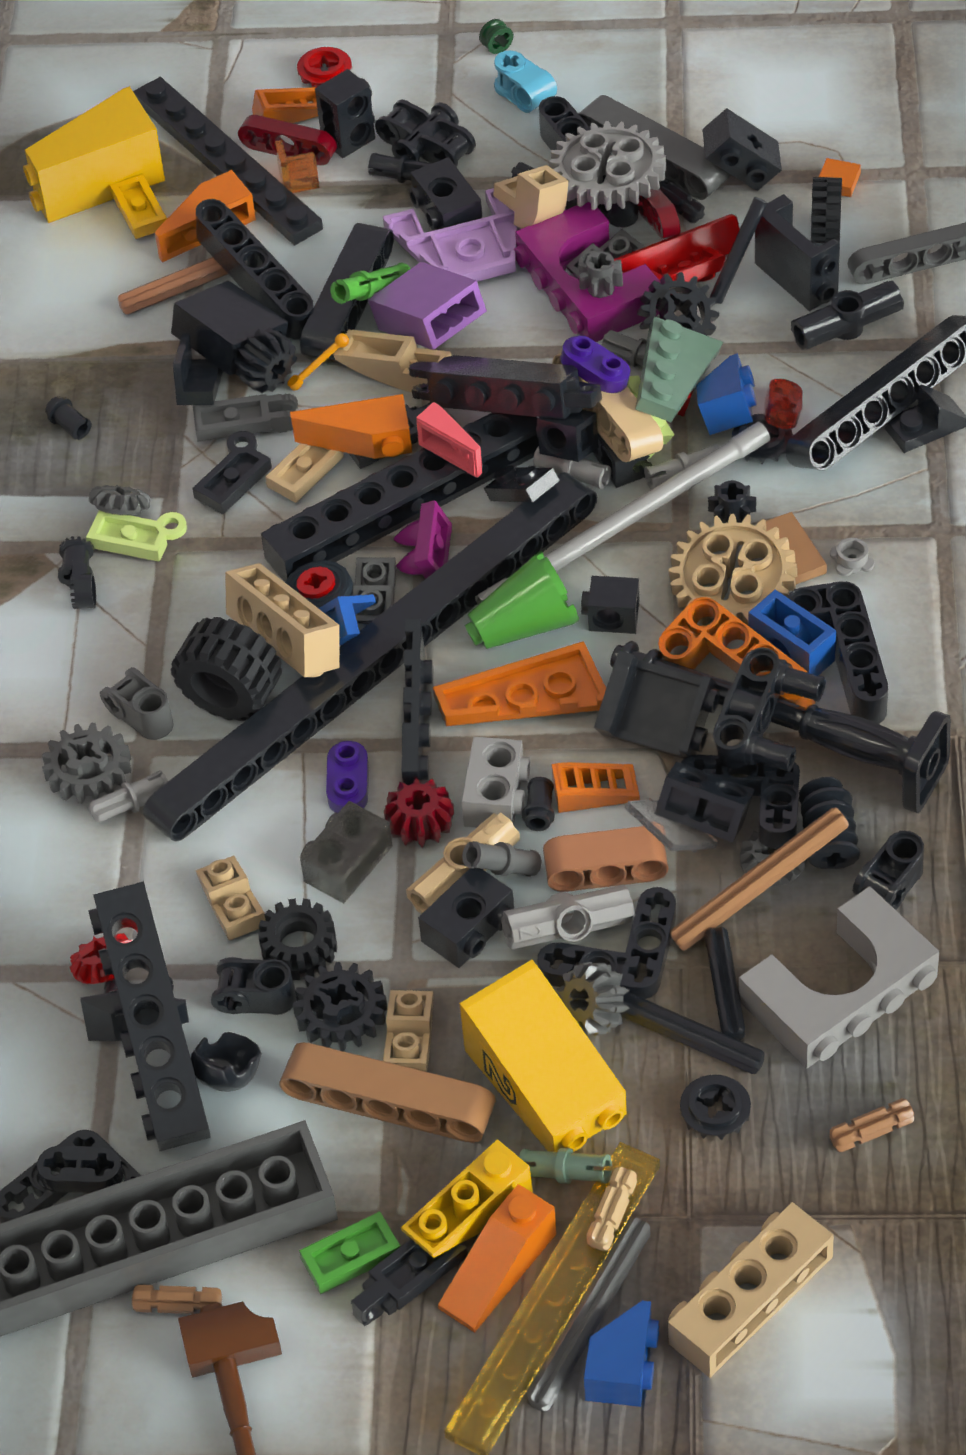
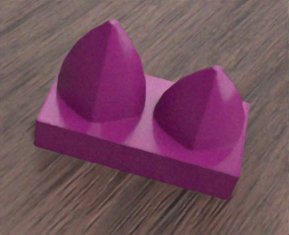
[393,500,452,579]

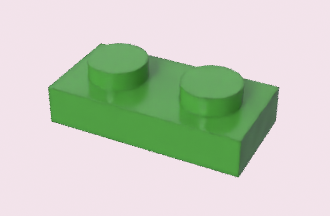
[299,1211,400,1294]

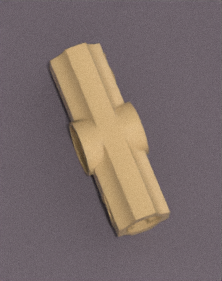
[406,812,520,914]

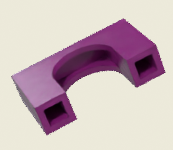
[514,202,660,342]

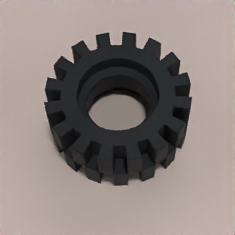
[811,177,842,243]
[258,898,337,980]

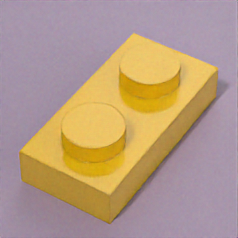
[110,174,167,239]

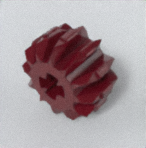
[384,777,455,849]

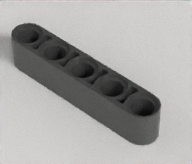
[578,95,730,200]

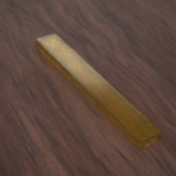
[444,1142,660,1455]

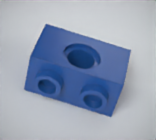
[748,589,836,676]

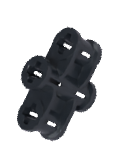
[375,99,476,167]

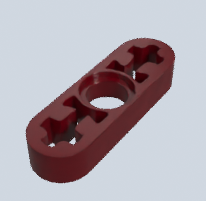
[238,115,337,165]
[638,189,681,239]

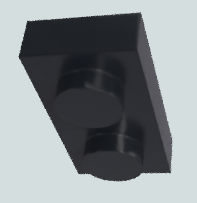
[483,465,560,502]

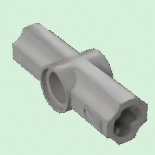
[501,885,634,949]

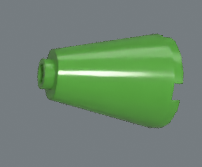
[464,551,579,649]

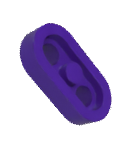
[560,336,631,393]
[326,741,369,816]

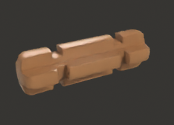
[829,1098,914,1152]
[132,1285,222,1314]

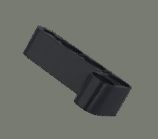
[787,581,888,724]

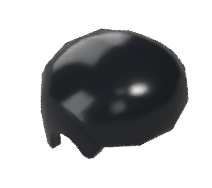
[191,1032,262,1092]

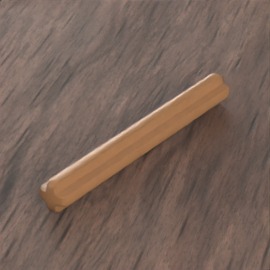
[670,807,849,951]

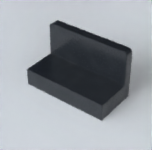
[173,333,223,405]

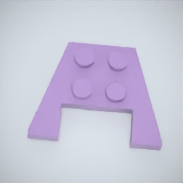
[383,188,517,282]

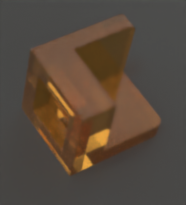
[275,140,320,193]

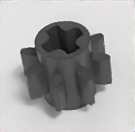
[578,251,623,298]

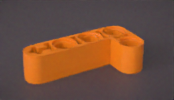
[658,597,816,708]

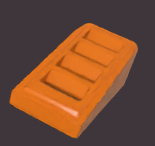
[252,87,318,123]
[551,762,640,813]

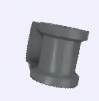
[100,667,174,740]

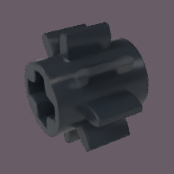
[708,480,756,523]

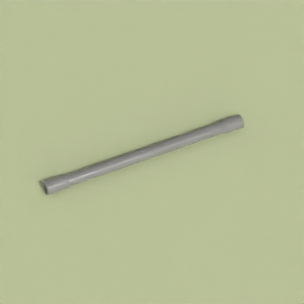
[475,422,770,605]

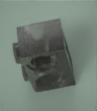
[300,801,393,904]

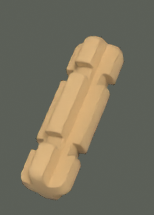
[586,1167,637,1251]

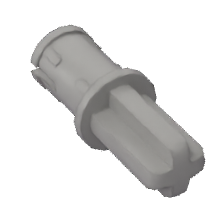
[89,771,168,822]

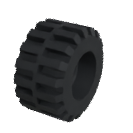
[170,617,282,721]

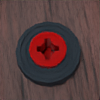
[285,560,353,608]

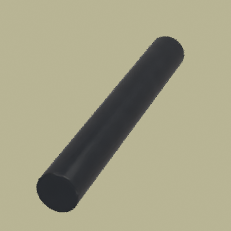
[709,197,768,304]

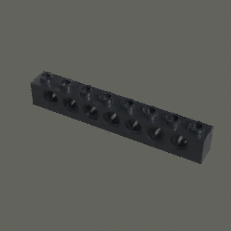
[261,413,539,582]

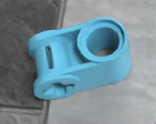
[494,50,557,113]

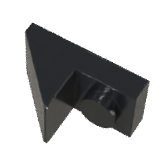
[885,384,966,453]

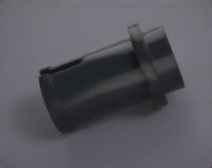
[45,396,92,440]
[522,777,555,831]

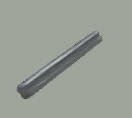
[526,1217,651,1412]

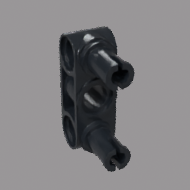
[713,647,826,772]

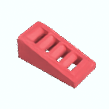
[416,402,482,478]

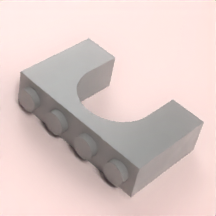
[739,886,939,1069]

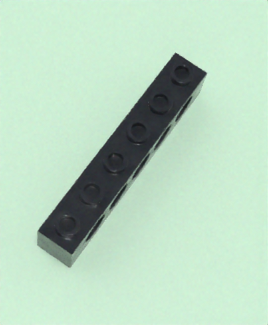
[88,881,211,1152]

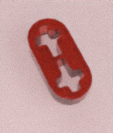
[764,378,803,429]

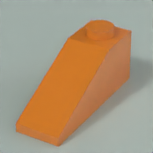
[155,170,256,262]
[290,394,412,459]
[438,1184,557,1333]

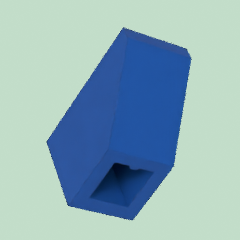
[696,353,757,435]
[584,1300,660,1407]

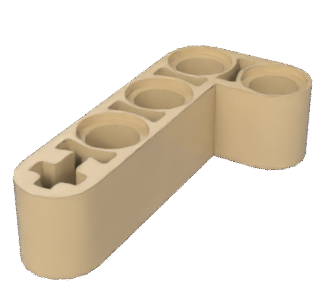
[552,353,663,462]

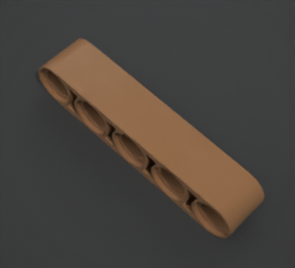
[279,1042,496,1143]

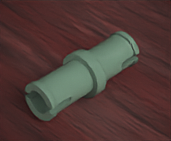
[519,1148,612,1184]

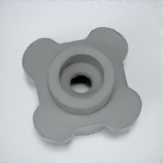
[830,538,874,576]

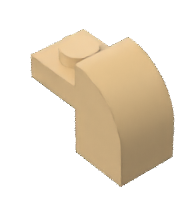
[493,165,569,228]

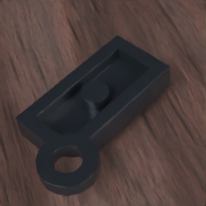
[192,431,272,514]

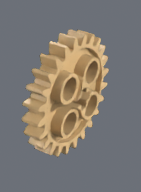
[669,514,798,626]

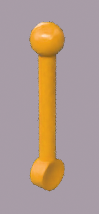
[287,333,349,391]

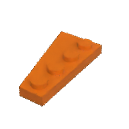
[433,641,606,726]

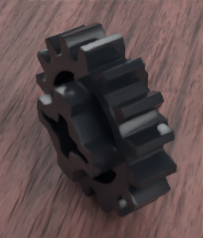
[637,272,719,336]
[293,962,388,1051]

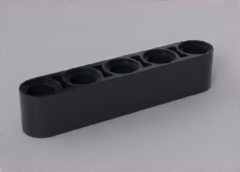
[539,96,639,228]
[195,199,313,339]
[300,223,394,362]

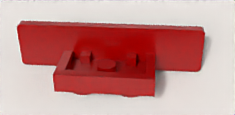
[614,214,740,282]

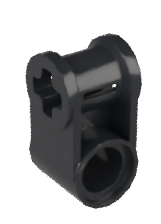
[852,831,924,910]
[211,957,297,1015]

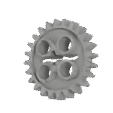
[549,121,666,211]

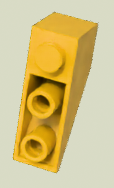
[401,1139,533,1258]

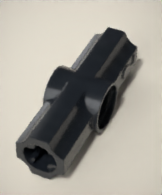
[791,280,904,350]

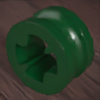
[479,19,514,54]

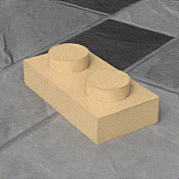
[265,443,344,503]

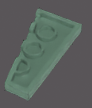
[635,316,723,422]

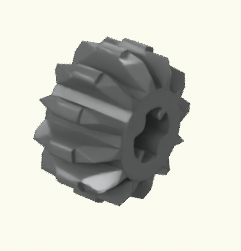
[556,962,630,1036]

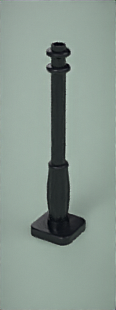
[610,641,951,813]

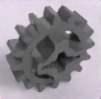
[42,722,132,804]

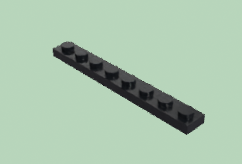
[133,76,323,246]

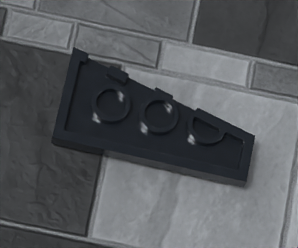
[401,618,433,785]

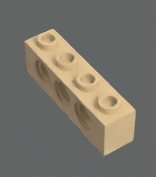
[225,563,340,678]
[668,1202,834,1378]

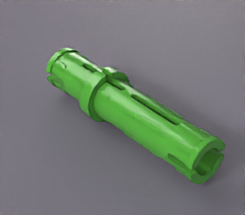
[330,262,411,304]

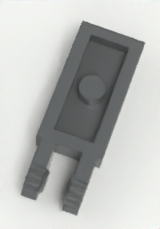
[193,393,298,442]

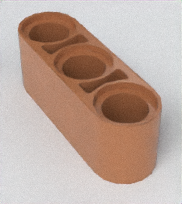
[543,826,669,892]

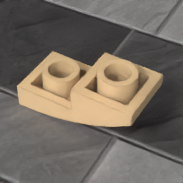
[196,855,265,941]
[383,990,434,1072]

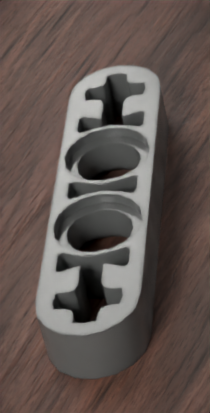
[847,222,966,284]

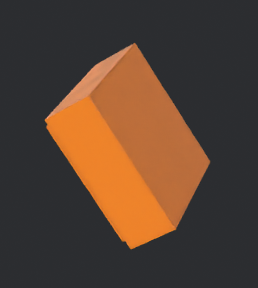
[819,158,861,197]

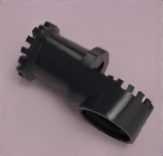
[58,536,96,609]

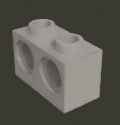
[461,736,530,828]

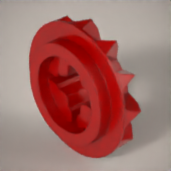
[297,47,352,87]
[69,933,132,984]

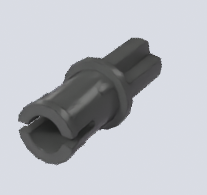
[601,330,647,367]

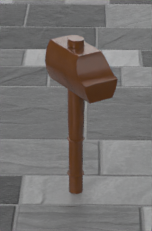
[178,1301,282,1455]

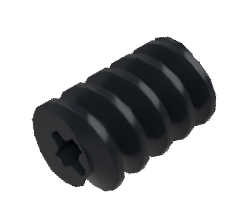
[799,777,860,869]

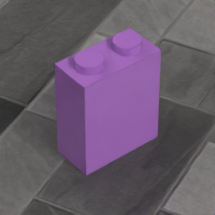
[368,262,487,350]

